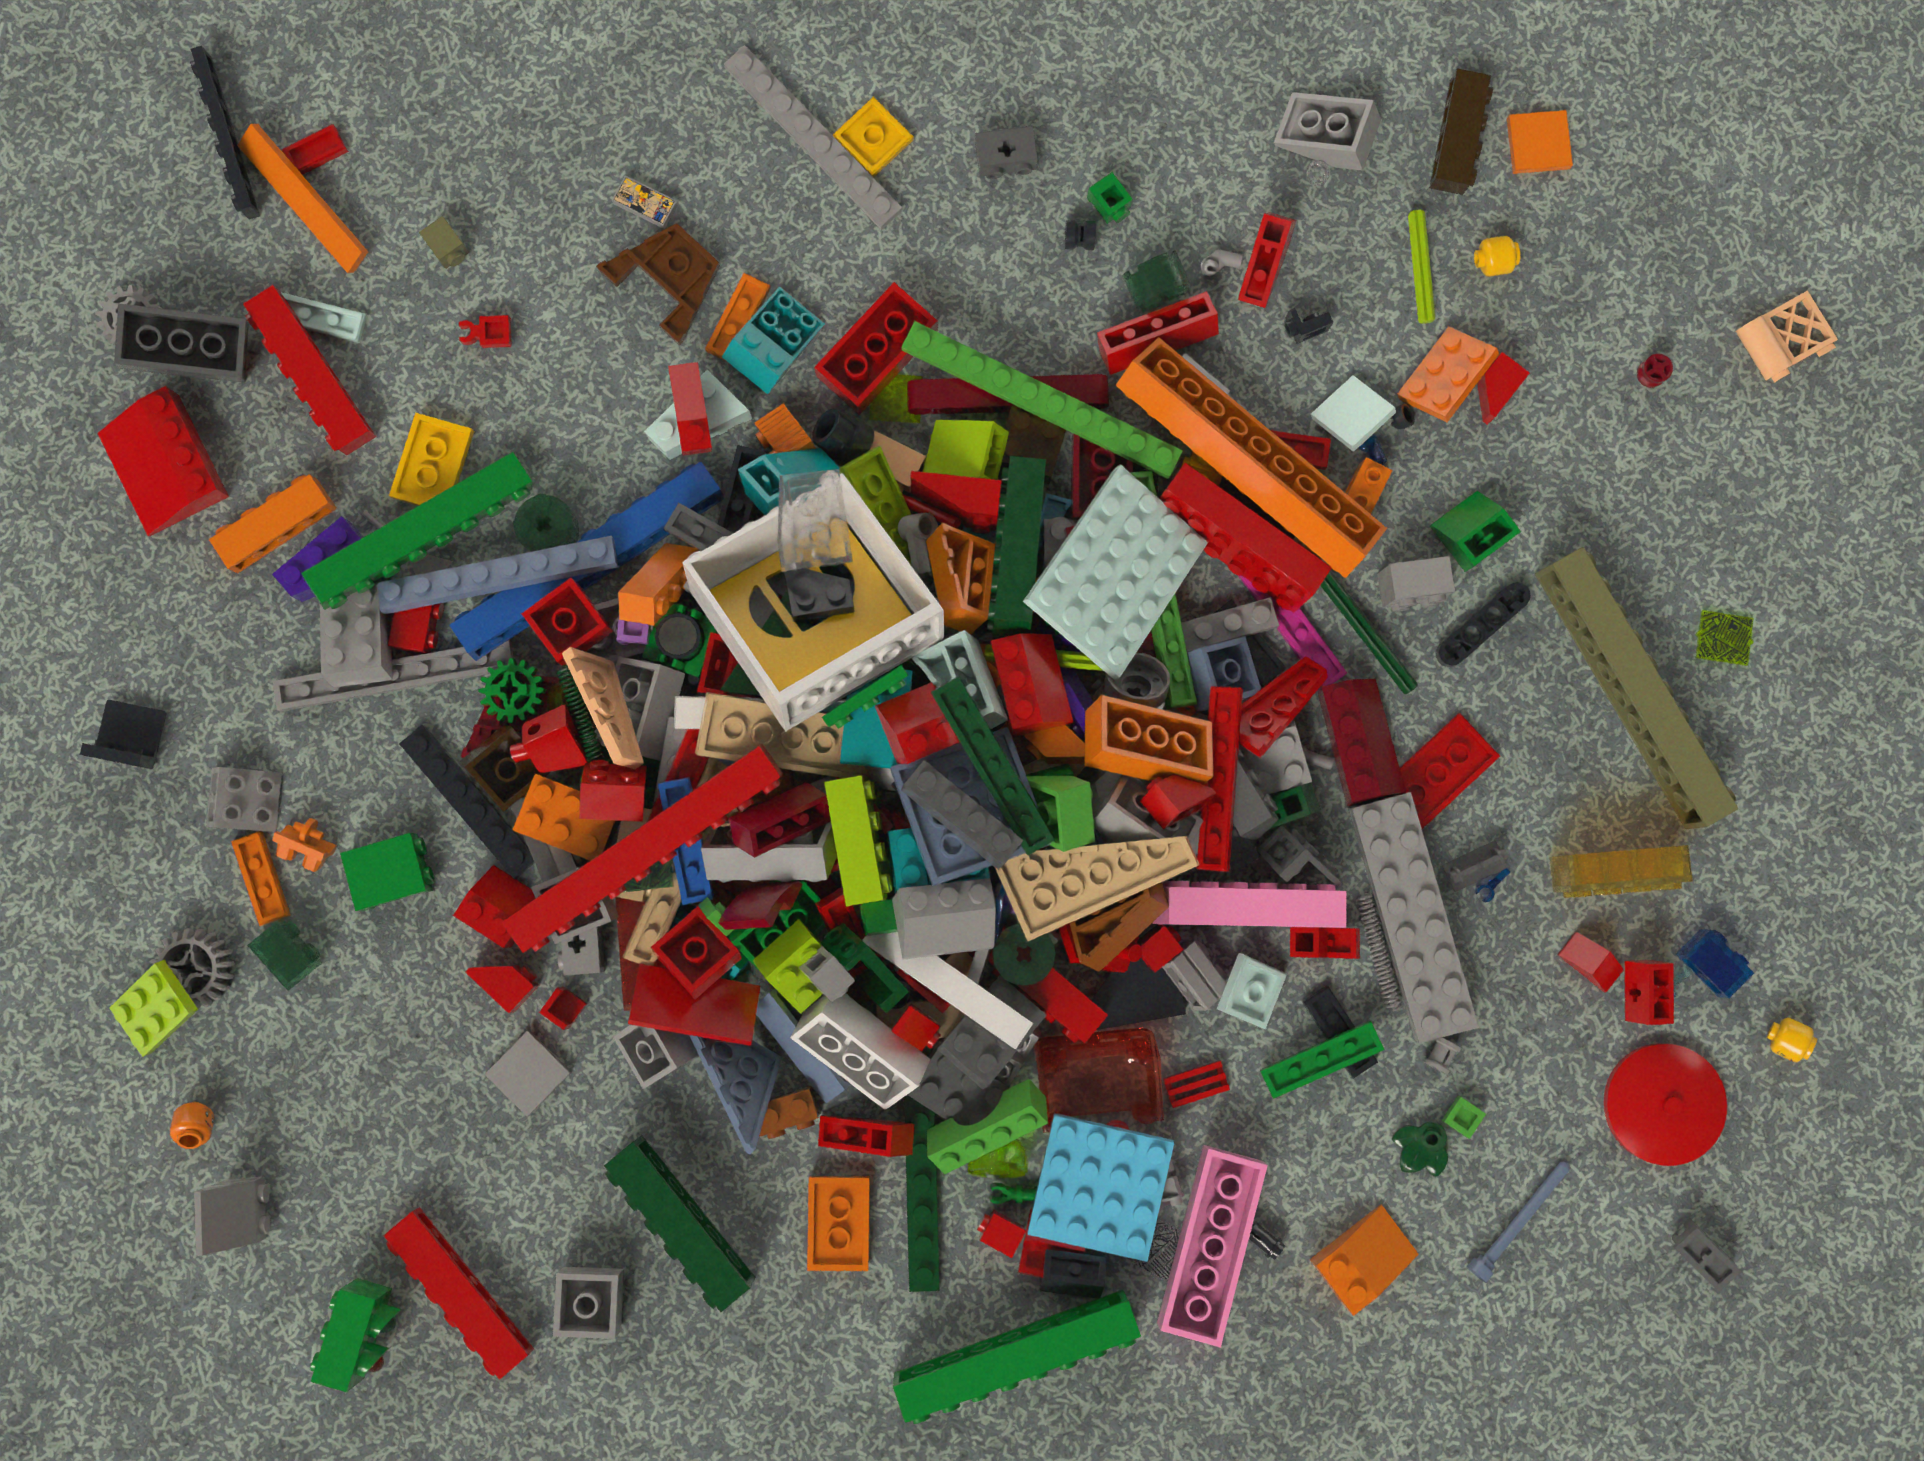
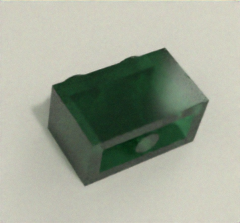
[247,917,322,991]

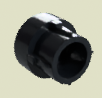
[812,409,874,467]

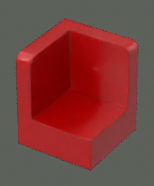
[539,986,588,1030]

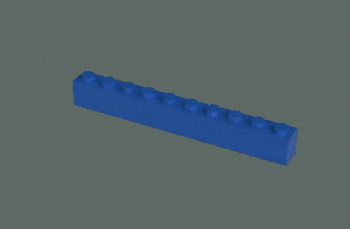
[449,462,724,661]

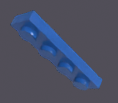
[658,777,714,905]

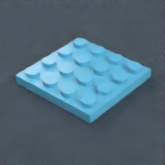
[1027,1113,1174,1262]

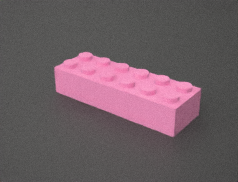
[1152,881,1346,928]
[1157,1145,1268,1348]

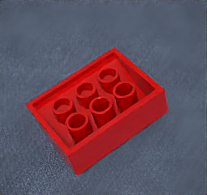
[97,386,229,537]

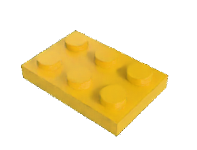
[389,412,474,506]

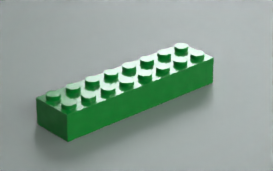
[893,1289,1141,1424]

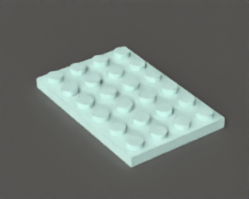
[1023,465,1208,680]

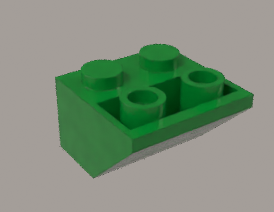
[1430,491,1522,572]

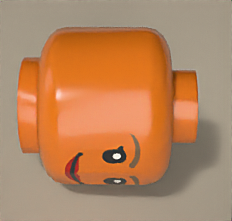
[170,1102,214,1149]

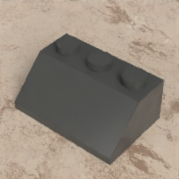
[1233,746,1278,840]

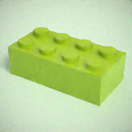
[824,775,893,906]

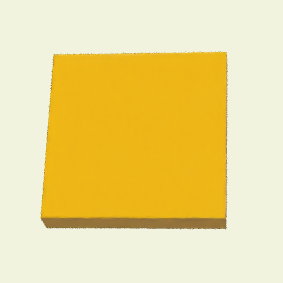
[832,96,914,178]

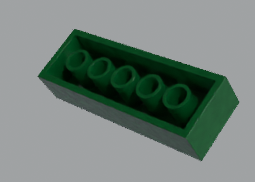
[987,456,1046,640]
[604,1135,756,1312]

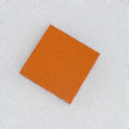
[1507,110,1573,174]

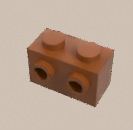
[759,1086,820,1139]

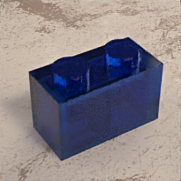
[1676,929,1754,998]

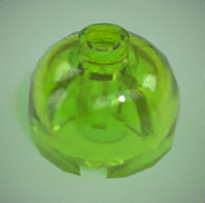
[968,1139,1028,1178]

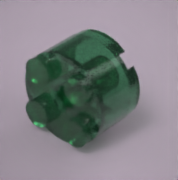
[1122,250,1190,313]
[513,493,579,552]
[992,923,1056,986]

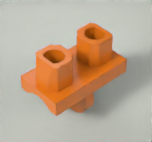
[272,818,337,872]

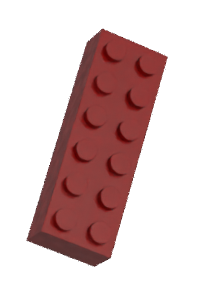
[1159,463,1332,613]

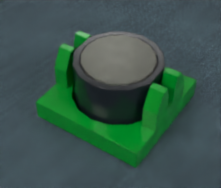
[642,604,717,678]

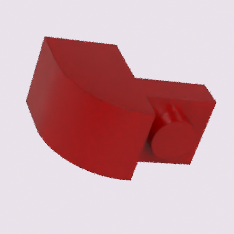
[1290,927,1360,959]

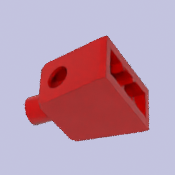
[510,705,588,773]

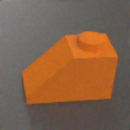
[1024,725,1085,764]

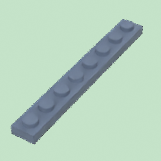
[378,536,618,614]

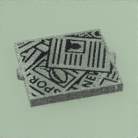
[1132,1218,1181,1282]

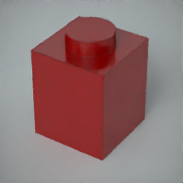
[1137,924,1184,972]
[977,1209,1026,1258]

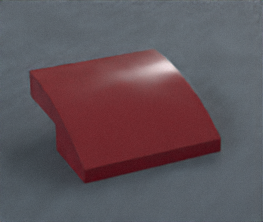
[718,881,803,930]

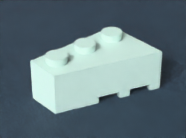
[644,370,752,460]
[912,630,1008,729]

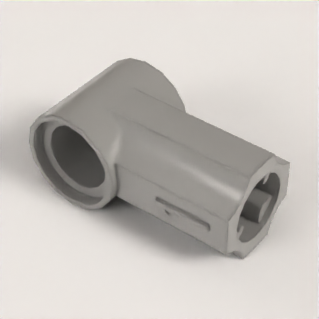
[898,513,938,574]

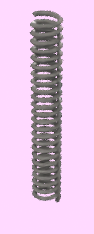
[1356,893,1403,1012]

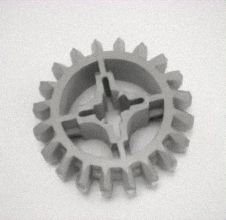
[149,928,235,1009]

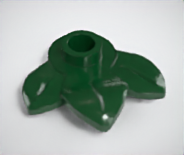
[1392,1122,1448,1177]

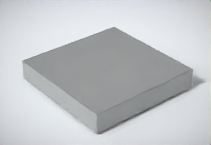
[484,1030,572,1117]

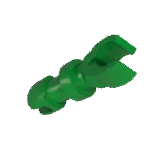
[989,1182,1037,1204]

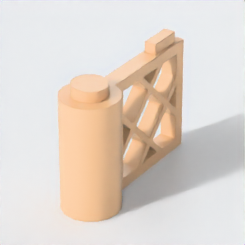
[1735,290,1838,383]

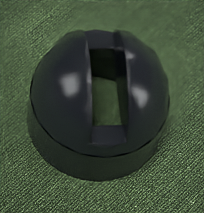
[1390,404,1415,429]

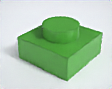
[698,897,734,937]
[1441,1096,1486,1139]

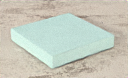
[1311,375,1396,452]
[1217,953,1287,1029]

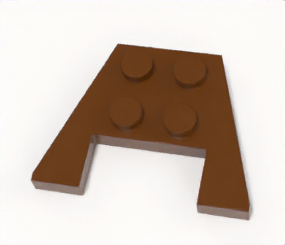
[596,223,720,346]

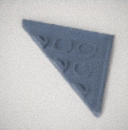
[689,1035,782,1154]

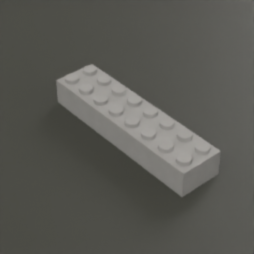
[1348,792,1479,1043]

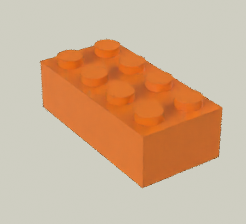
[1085,695,1213,785]

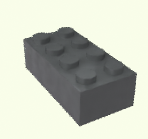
[114,303,249,383]

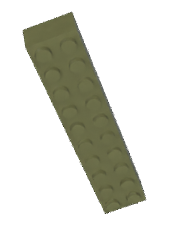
[1535,547,1739,829]

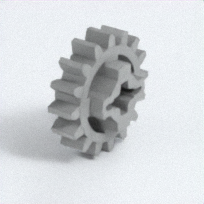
[95,285,162,345]

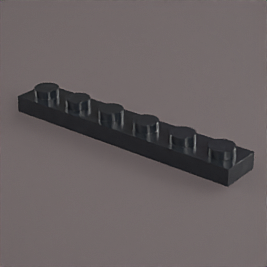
[190,45,260,220]
[399,725,535,879]

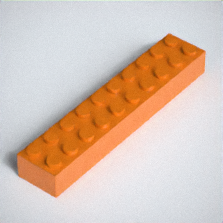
[1116,338,1387,578]

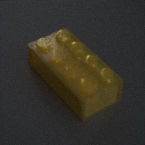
[1549,845,1693,898]

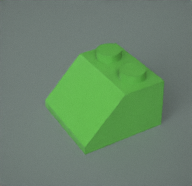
[1027,776,1095,852]

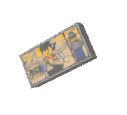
[612,176,678,229]

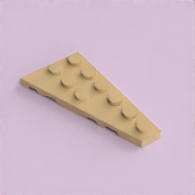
[995,836,1200,941]

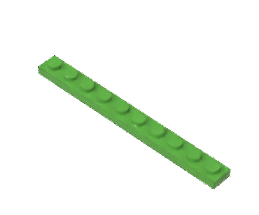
[902,321,1183,479]

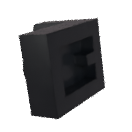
[1284,308,1333,344]

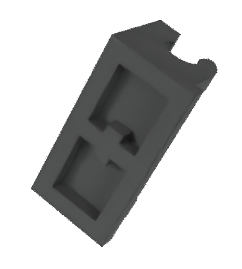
[1672,1218,1742,1292]

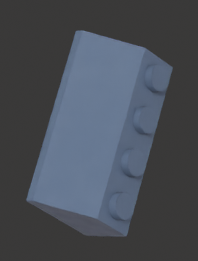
[756,989,851,1103]

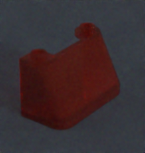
[1034,1028,1164,1133]

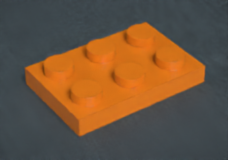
[1397,326,1499,422]
[513,773,616,861]
[807,1176,870,1271]

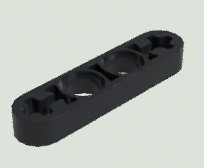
[1435,582,1531,667]

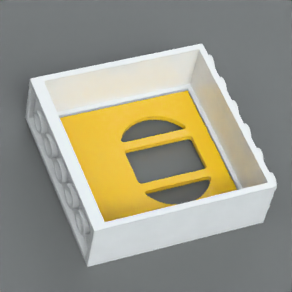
[682,473,944,732]

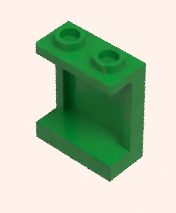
[340,833,435,911]

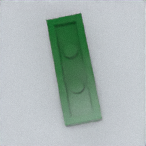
[822,665,908,729]

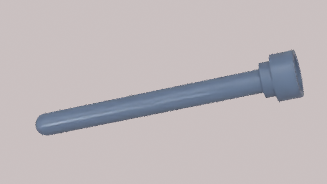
[1466,1161,1570,1283]

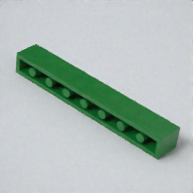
[301,452,533,610]

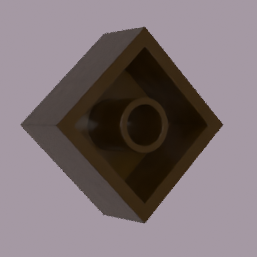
[1000,404,1066,484]
[460,723,551,812]

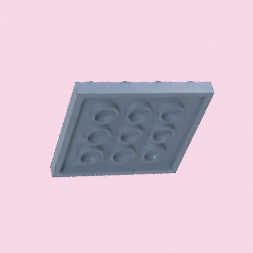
[890,727,1051,886]

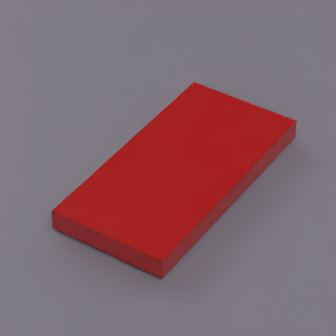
[1379,713,1500,829]
[628,964,761,1046]

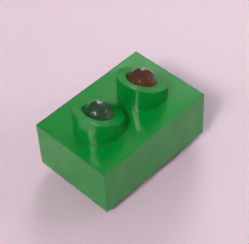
[310,1278,402,1393]

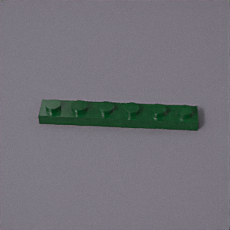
[931,675,1055,856]

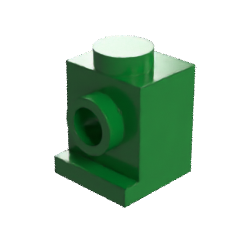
[1087,172,1133,224]

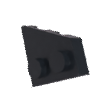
[784,564,854,622]

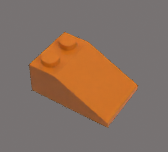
[1309,1204,1419,1316]

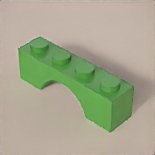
[927,1079,1048,1174]

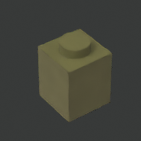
[419,216,470,269]

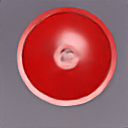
[1604,1043,1727,1166]

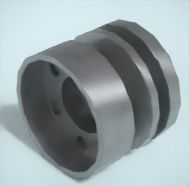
[1102,653,1170,710]

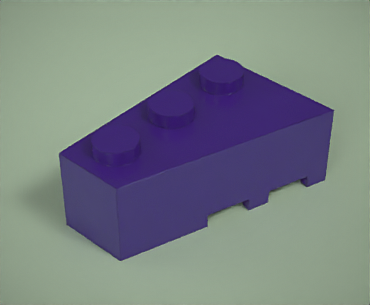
[272,516,363,602]

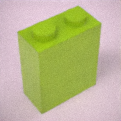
[923,420,1009,480]

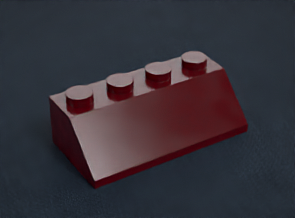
[1317,678,1406,807]

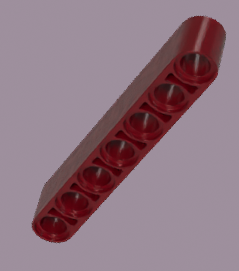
[907,374,1109,415]

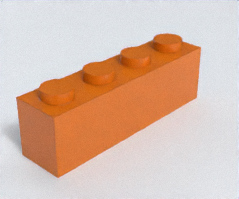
[208,474,337,574]
[618,543,699,625]

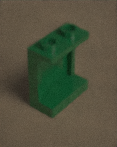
[821,922,909,1013]

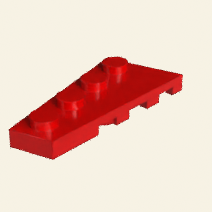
[1239,656,1328,758]

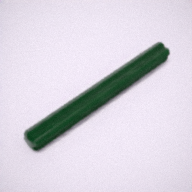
[1320,571,1418,694]

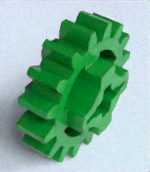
[478,658,546,724]

